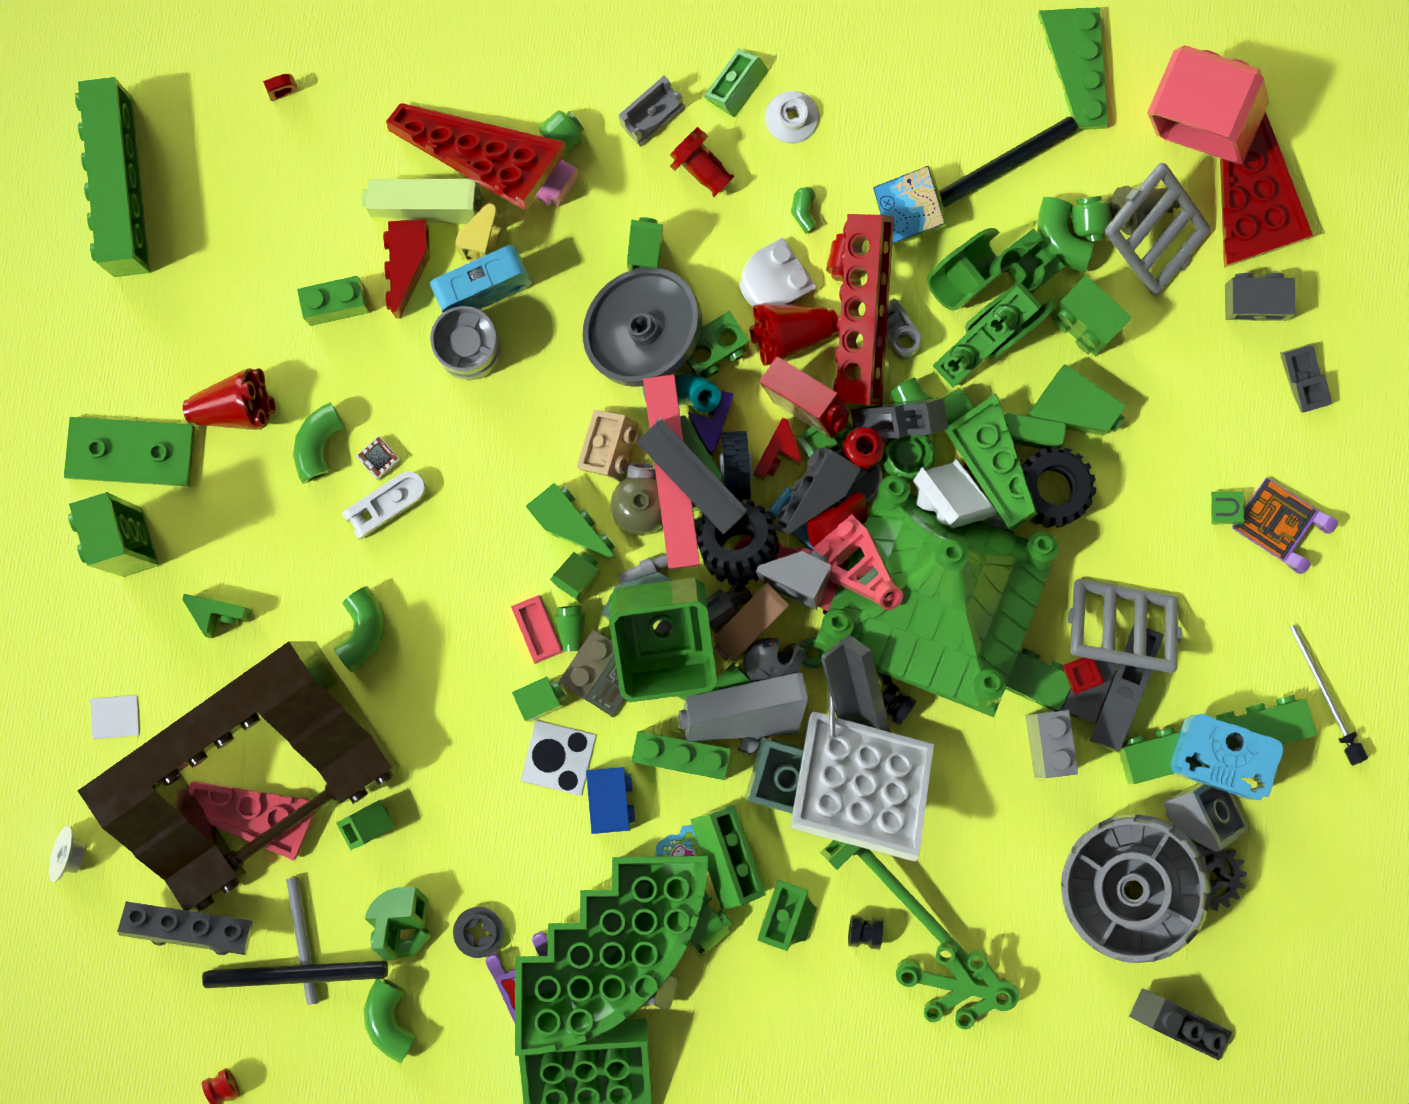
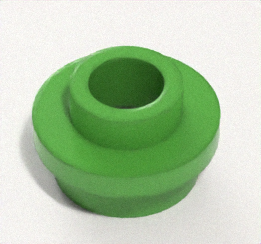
[800,637,827,669]

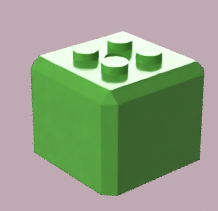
[609,577,718,703]

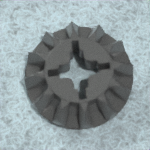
[453,907,504,958]

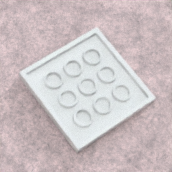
[790,711,934,862]

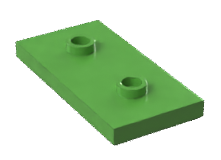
[64,417,195,487]

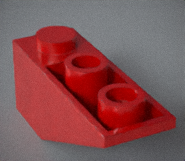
[383,219,430,319]

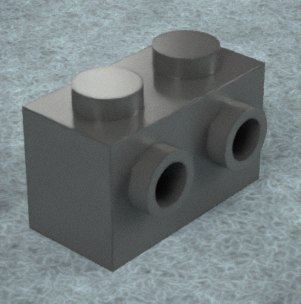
[1225,273,1295,321]

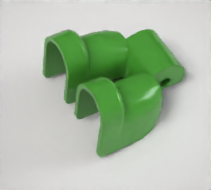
[927,228,1065,359]

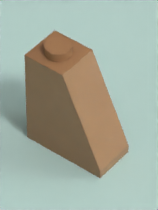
[713,583,789,662]

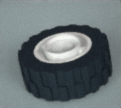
[720,431,753,500]

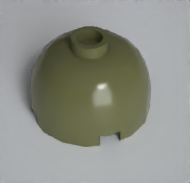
[610,477,663,536]

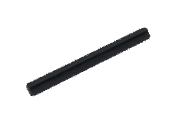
[939,116,1078,208]
[202,960,388,989]

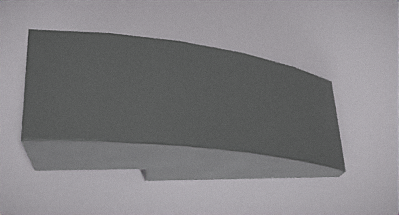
[850,398,948,439]

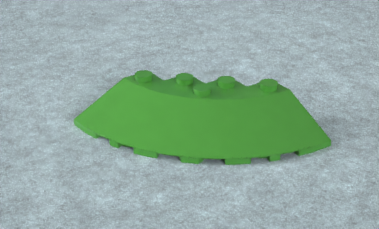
[515,856,708,1056]

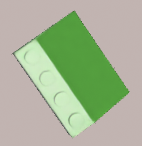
[519,1018,652,1104]

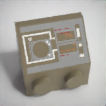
[558,629,624,717]

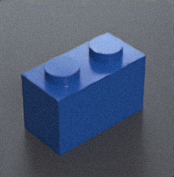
[586,767,636,834]

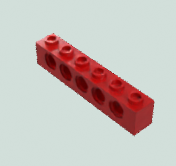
[833,214,894,405]

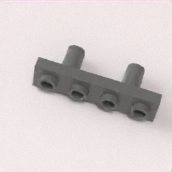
[117,901,253,955]

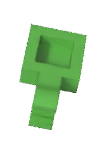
[796,420,853,458]

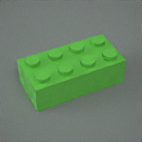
[68,492,159,577]

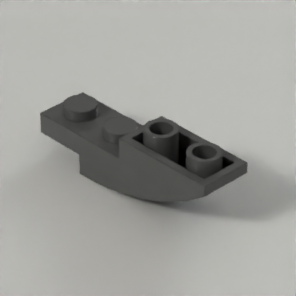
[1089,625,1164,753]

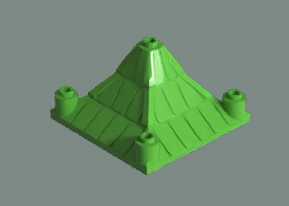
[814,475,1059,718]

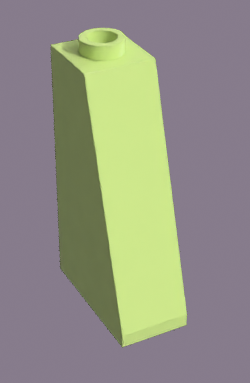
[362,179,482,225]

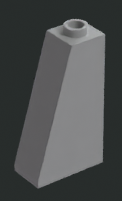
[678,673,808,741]

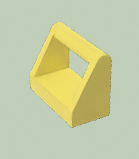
[455,203,502,262]

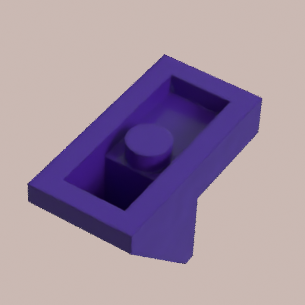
[688,390,734,457]

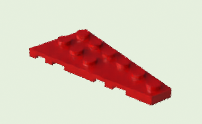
[386,103,566,210]
[1220,111,1313,268]

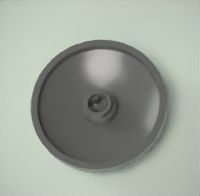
[582,267,702,387]

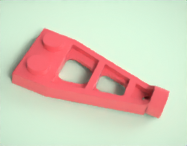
[807,514,903,610]

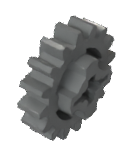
[1195,843,1247,911]

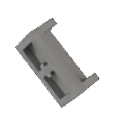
[618,75,685,147]

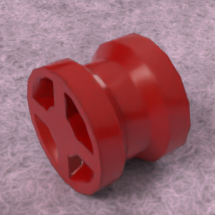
[201,1068,240,1104]

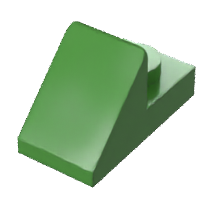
[182,594,251,639]

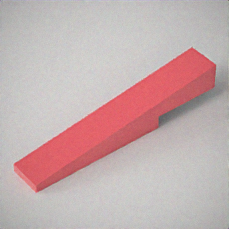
[643,374,700,570]

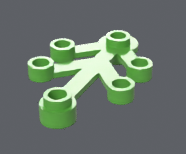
[896,943,1019,1030]

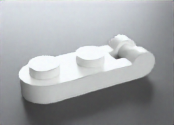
[342,472,426,540]

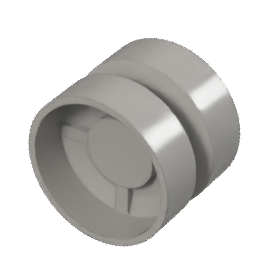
[430,306,501,381]

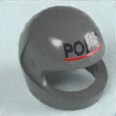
[744,637,805,682]

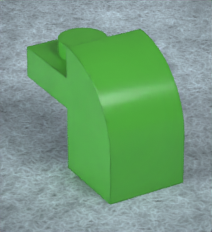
[365,886,428,961]

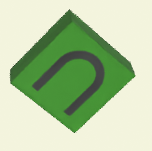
[1211,492,1244,525]

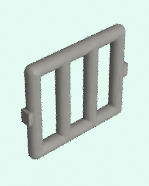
[1105,163,1211,295]
[1068,579,1182,673]

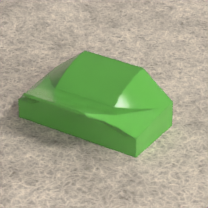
[757,879,817,951]

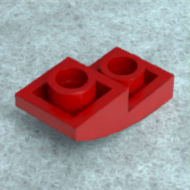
[807,492,868,547]

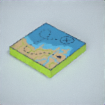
[873,165,949,246]

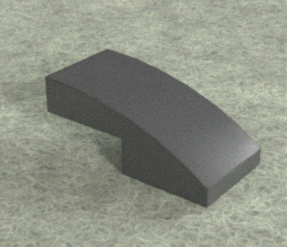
[1280,344,1332,413]

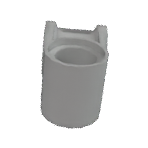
[886,298,921,360]

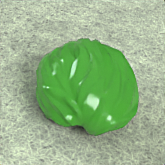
[883,435,935,483]

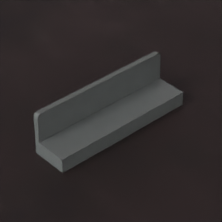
[636,417,748,534]
[821,635,891,732]

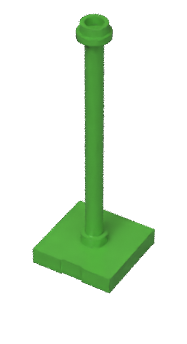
[820,840,983,982]

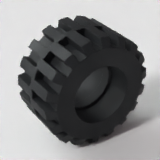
[1022,446,1097,528]
[696,499,779,586]

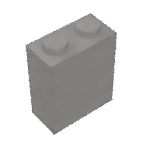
[1025,710,1078,778]

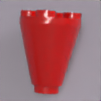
[749,303,838,366]
[182,368,276,430]

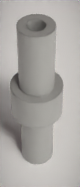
[618,553,668,584]

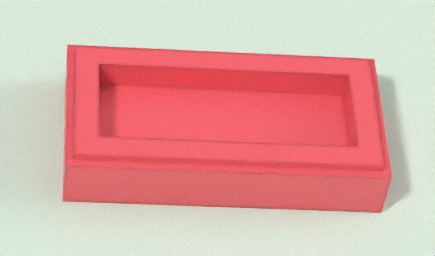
[511,594,564,664]

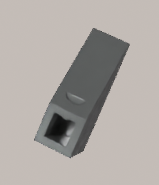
[775,448,861,534]
[1129,988,1232,1061]

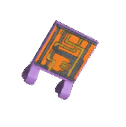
[1232,477,1338,574]

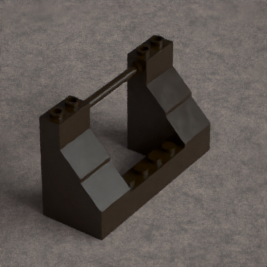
[78,641,400,912]

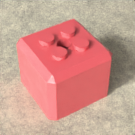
[1147,45,1269,164]

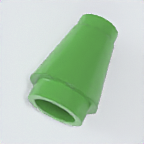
[554,605,585,652]

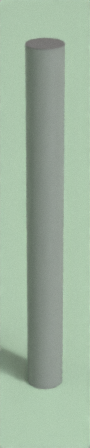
[286,877,320,1005]

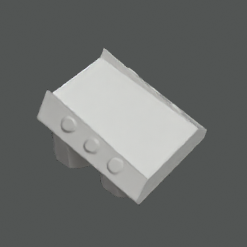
[913,459,998,528]

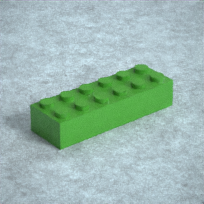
[75,77,150,277]

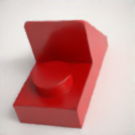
[753,417,802,481]

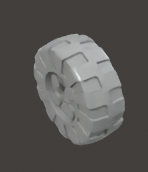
[1061,814,1211,963]

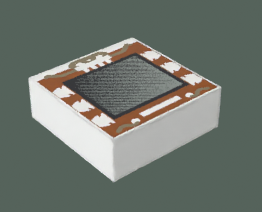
[356,436,400,480]

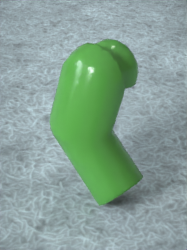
[791,187,818,234]
[397,926,432,959]

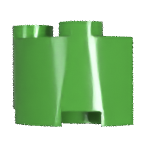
[689,891,733,957]

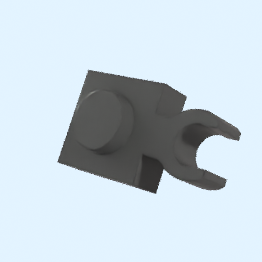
[706,581,753,631]

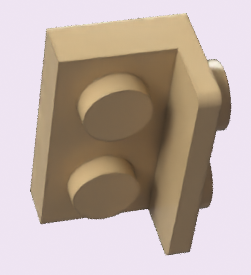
[576,409,639,482]

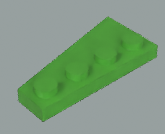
[1037,7,1108,130]
[945,394,1038,531]

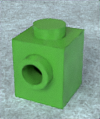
[336,800,394,851]

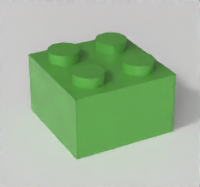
[1050,275,1132,356]

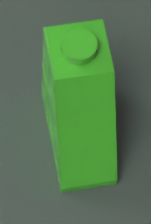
[1027,363,1126,436]

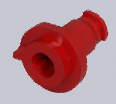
[669,126,735,197]

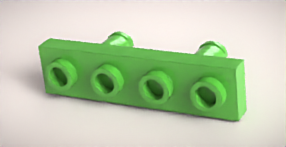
[932,283,1042,388]

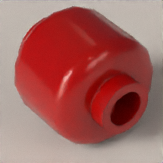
[843,427,885,471]

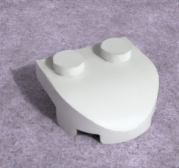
[739,237,817,306]

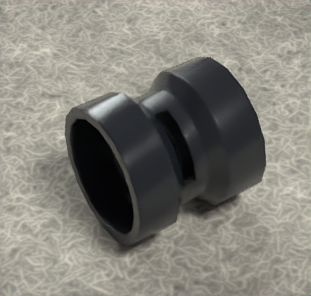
[882,683,917,726]
[848,914,884,950]

